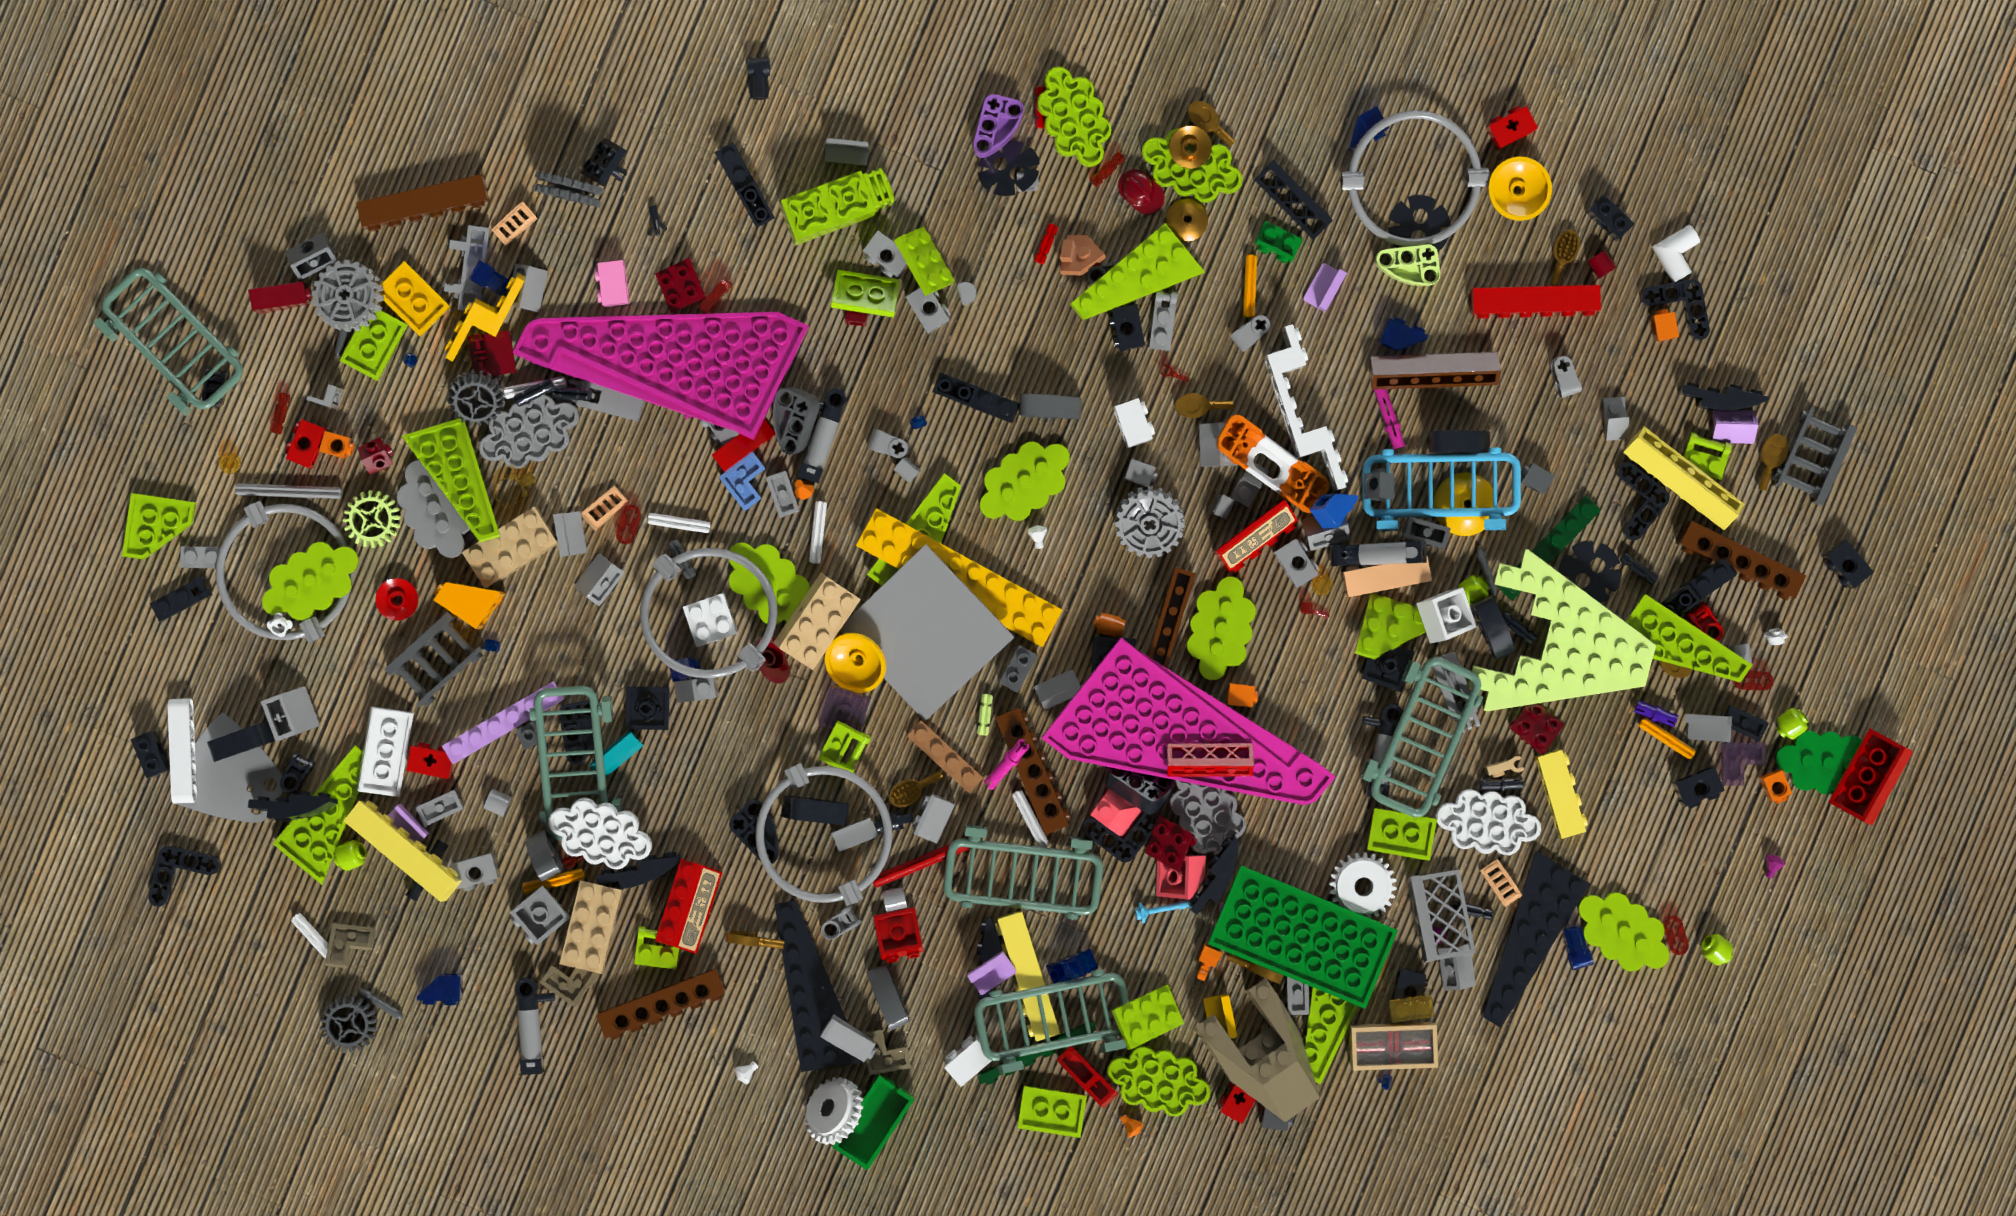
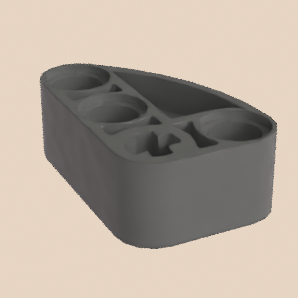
[773,387,820,455]
[1019,394,1082,420]
[525,829,564,881]
[866,963,910,1031]

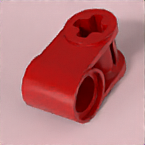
[1685,601,1723,641]

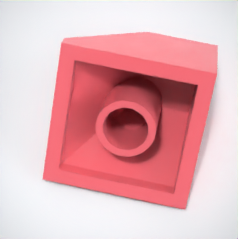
[1089,788,1143,839]
[1156,854,1206,899]

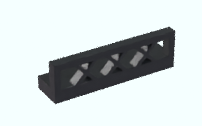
[1254,160,1333,240]

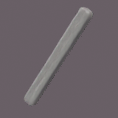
[235,483,342,499]

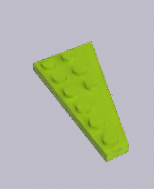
[1070,223,1205,320]
[402,418,501,543]
[867,473,961,586]
[1625,593,1752,682]
[273,745,363,885]
[1304,987,1358,1085]

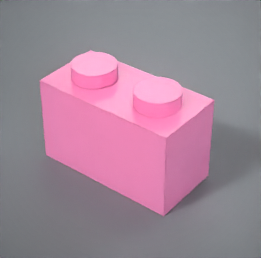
[594,260,630,307]

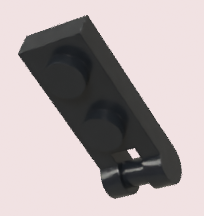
[150,576,213,622]

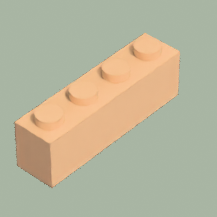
[1342,557,1432,597]

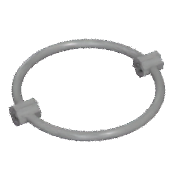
[1340,110,1490,247]
[215,501,354,643]
[640,548,777,678]
[755,763,892,906]

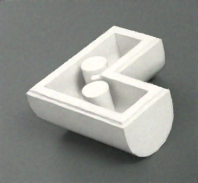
[1652,225,1700,283]

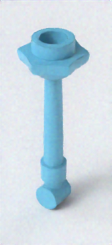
[1134,899,1190,924]

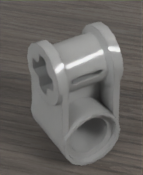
[1230,315,1270,353]
[1550,356,1582,399]
[867,428,909,459]
[821,905,862,940]

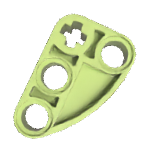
[1374,244,1440,286]

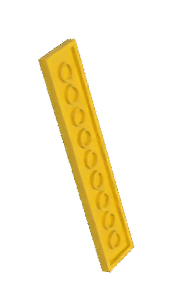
[856,508,1063,647]

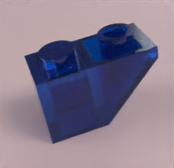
[1348,106,1389,151]
[1378,317,1429,352]
[670,656,701,682]
[1045,949,1098,984]
[417,973,463,1005]

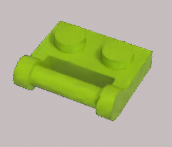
[1683,432,1732,480]
[818,721,872,773]
[634,926,679,970]

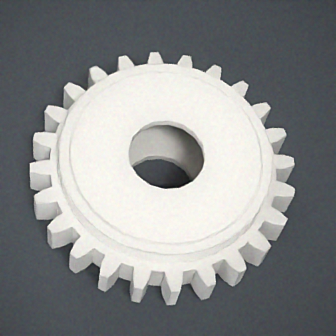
[1329,852,1397,918]
[804,1077,863,1145]

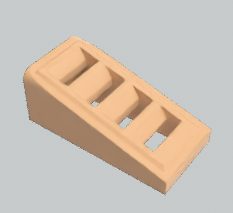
[492,201,538,246]
[581,485,628,531]
[1480,859,1522,907]

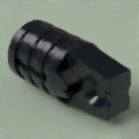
[874,810,914,835]

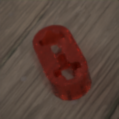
[699,277,733,314]
[616,505,642,545]
[1731,671,1774,691]
[1662,915,1689,955]

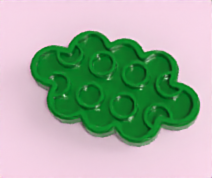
[1774,731,1862,795]

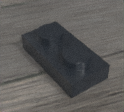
[1724,705,1769,742]

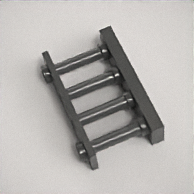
[1772,407,1857,506]
[384,612,485,707]

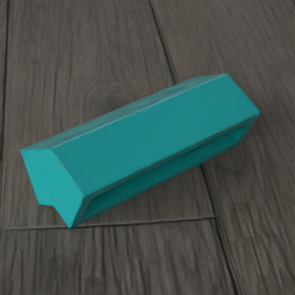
[589,730,644,778]

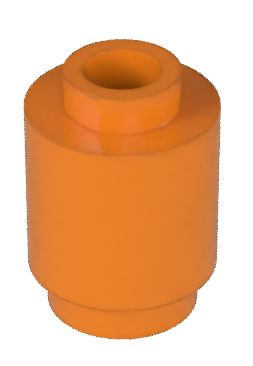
[1093,612,1126,637]

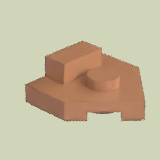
[1060,235,1106,275]

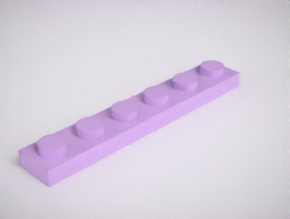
[442,681,564,765]

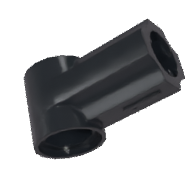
[748,57,770,100]

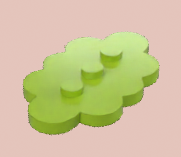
[1036,66,1111,167]
[1142,128,1243,203]
[980,442,1070,521]
[262,542,359,620]
[729,543,810,624]
[1187,577,1256,680]
[1578,892,1669,971]
[1107,1045,1211,1117]

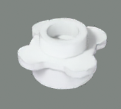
[267,613,293,637]
[1764,628,1788,645]

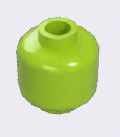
[1458,575,1490,605]
[1776,708,1809,739]
[333,840,367,871]
[1701,934,1733,966]

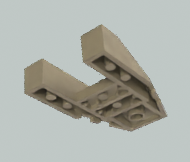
[1194,978,1320,1122]

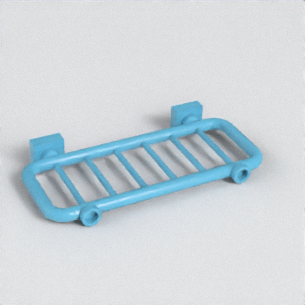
[1362,447,1521,532]

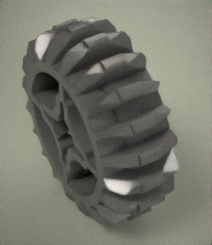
[447,370,505,426]
[319,995,378,1053]

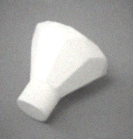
[1027,525,1047,549]
[734,1061,758,1085]

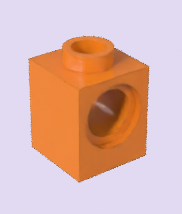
[1650,309,1679,342]
[319,431,355,459]
[1226,683,1258,708]
[1758,769,1792,804]

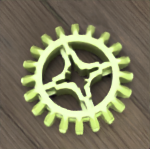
[343,490,401,548]

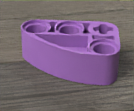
[973,94,1024,158]

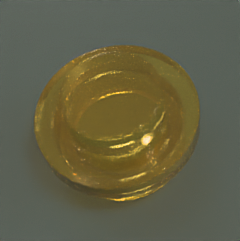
[219,453,241,474]
[1311,575,1333,596]

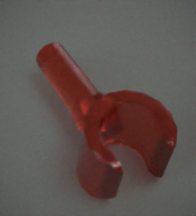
[1160,364,1190,383]
[1300,602,1330,618]

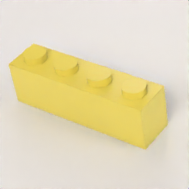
[1534,749,1588,839]

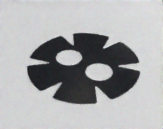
[978,141,1040,196]
[1388,195,1451,258]
[1559,541,1622,602]

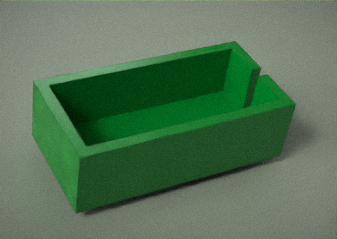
[832,1073,915,1171]

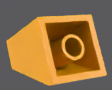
[434,582,505,629]

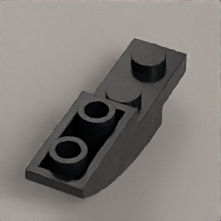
[714,142,775,228]
[932,372,1020,424]
[1678,382,1768,410]
[1660,557,1738,616]
[248,791,338,821]
[1189,834,1239,915]
[597,852,682,890]
[976,917,1002,999]

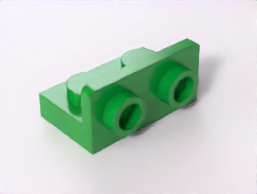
[1253,221,1303,264]

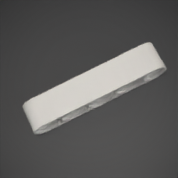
[168,698,197,804]

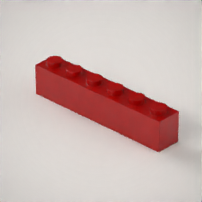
[1470,285,1601,319]

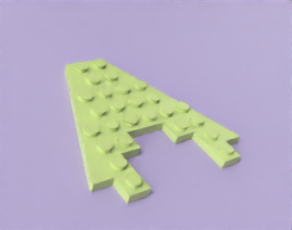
[1468,549,1656,711]

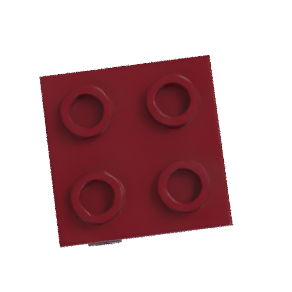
[655,258,706,313]
[468,330,517,376]
[1509,703,1565,755]
[1145,815,1197,872]

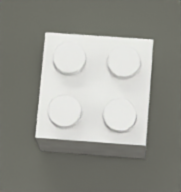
[1113,398,1155,449]
[1416,587,1476,643]
[683,593,738,647]
[944,1035,992,1087]

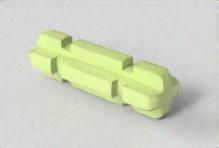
[977,694,993,736]

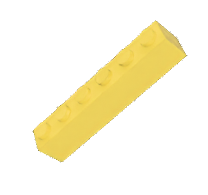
[1623,426,1745,530]
[344,800,462,902]
[995,910,1060,1041]

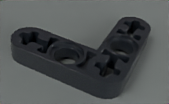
[1640,279,1710,341]
[1616,462,1670,541]
[1082,812,1159,863]
[148,846,221,907]

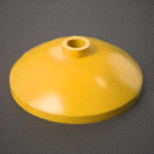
[1488,157,1552,221]
[1433,472,1493,536]
[825,633,886,693]

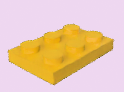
[381,261,451,337]

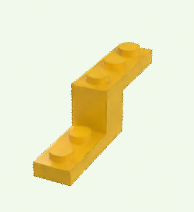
[444,273,526,362]

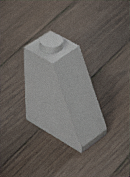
[674,678,719,703]
[820,1014,877,1062]

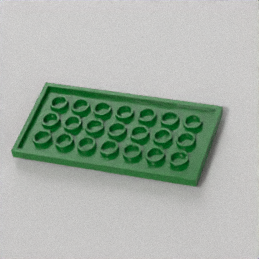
[1208,865,1398,1009]

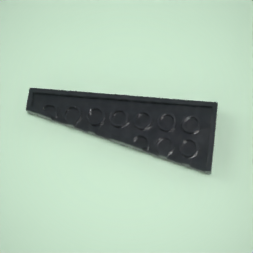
[1482,851,1590,1028]
[775,900,863,1072]

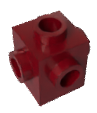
[357,437,394,475]

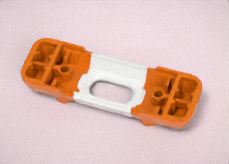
[1216,415,1329,513]

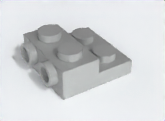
[510,885,571,945]

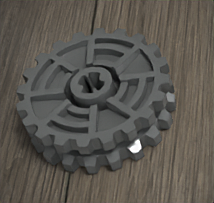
[532,171,604,207]

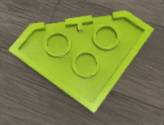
[122,493,196,560]
[1354,593,1426,659]

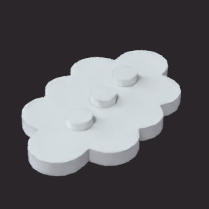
[1435,789,1541,855]
[548,798,652,869]

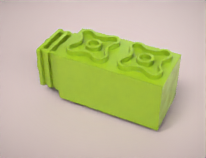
[779,168,894,246]

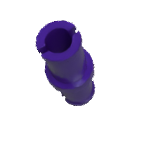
[1634,700,1679,728]

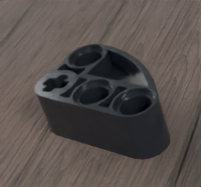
[1429,430,1490,454]
[1469,595,1515,660]
[559,700,602,765]
[207,721,275,762]
[1105,767,1174,814]
[780,795,849,825]
[729,799,779,864]

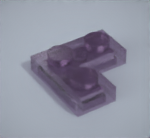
[1721,743,1766,786]

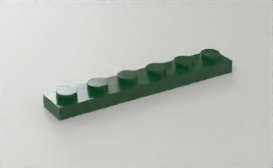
[1497,496,1601,601]
[977,1020,1097,1085]

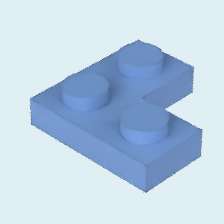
[719,452,766,511]

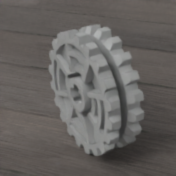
[312,260,384,332]
[1115,486,1185,558]

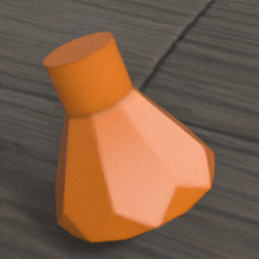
[794,480,814,500]
[1120,1114,1143,1138]

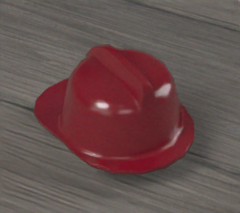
[1118,169,1165,215]
[755,637,790,684]

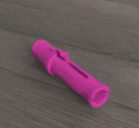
[1374,389,1406,450]
[984,739,1029,790]

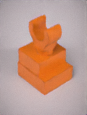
[1196,943,1222,981]

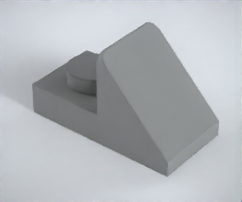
[1602,397,1629,441]
[1230,462,1269,508]

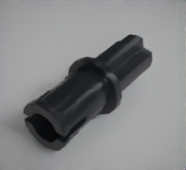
[1480,776,1523,792]

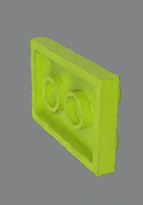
[894,226,955,296]
[831,270,900,317]
[339,311,408,381]
[1366,808,1437,861]
[1111,984,1184,1050]
[1017,1085,1087,1138]

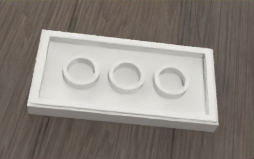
[356,706,414,797]

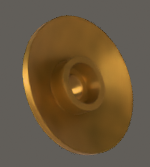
[1169,126,1212,169]
[1166,199,1208,241]

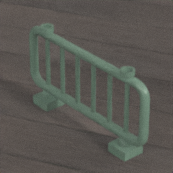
[94,268,243,416]
[1359,657,1483,817]
[529,686,623,840]
[943,824,1103,920]
[974,969,1129,1074]

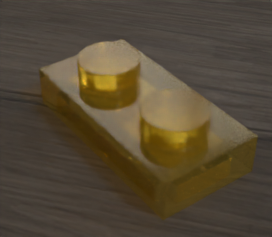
[1388,995,1435,1023]

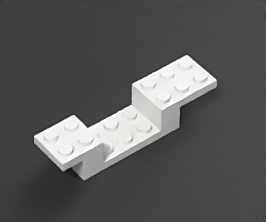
[1264,324,1348,491]

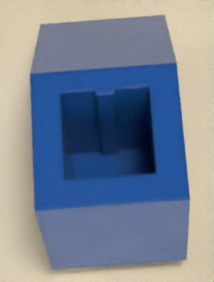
[1310,494,1359,529]

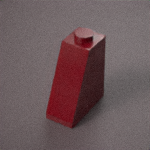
[248,282,313,314]

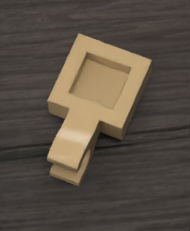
[1484,756,1524,778]

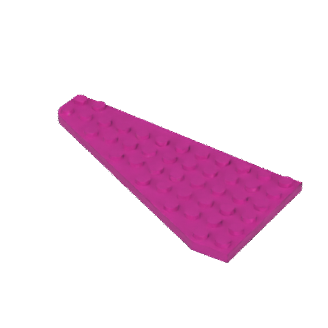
[513,312,809,440]
[1042,637,1335,805]

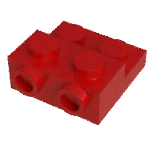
[873,907,924,963]

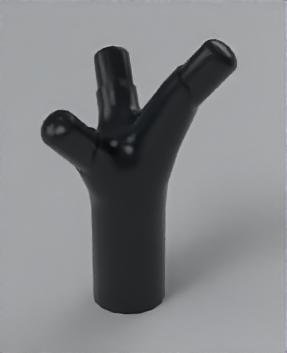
[648,206,667,236]

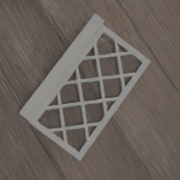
[1407,870,1476,963]

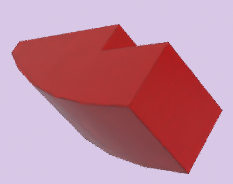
[712,418,775,472]
[1056,1046,1119,1108]

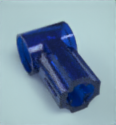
[468,260,509,297]
[1562,925,1594,971]

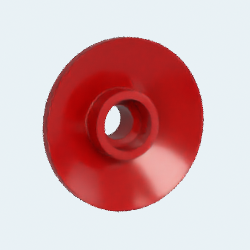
[375,578,419,621]

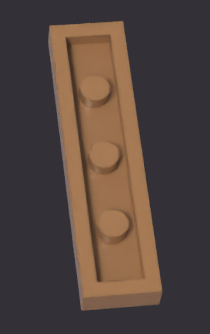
[907,720,983,793]

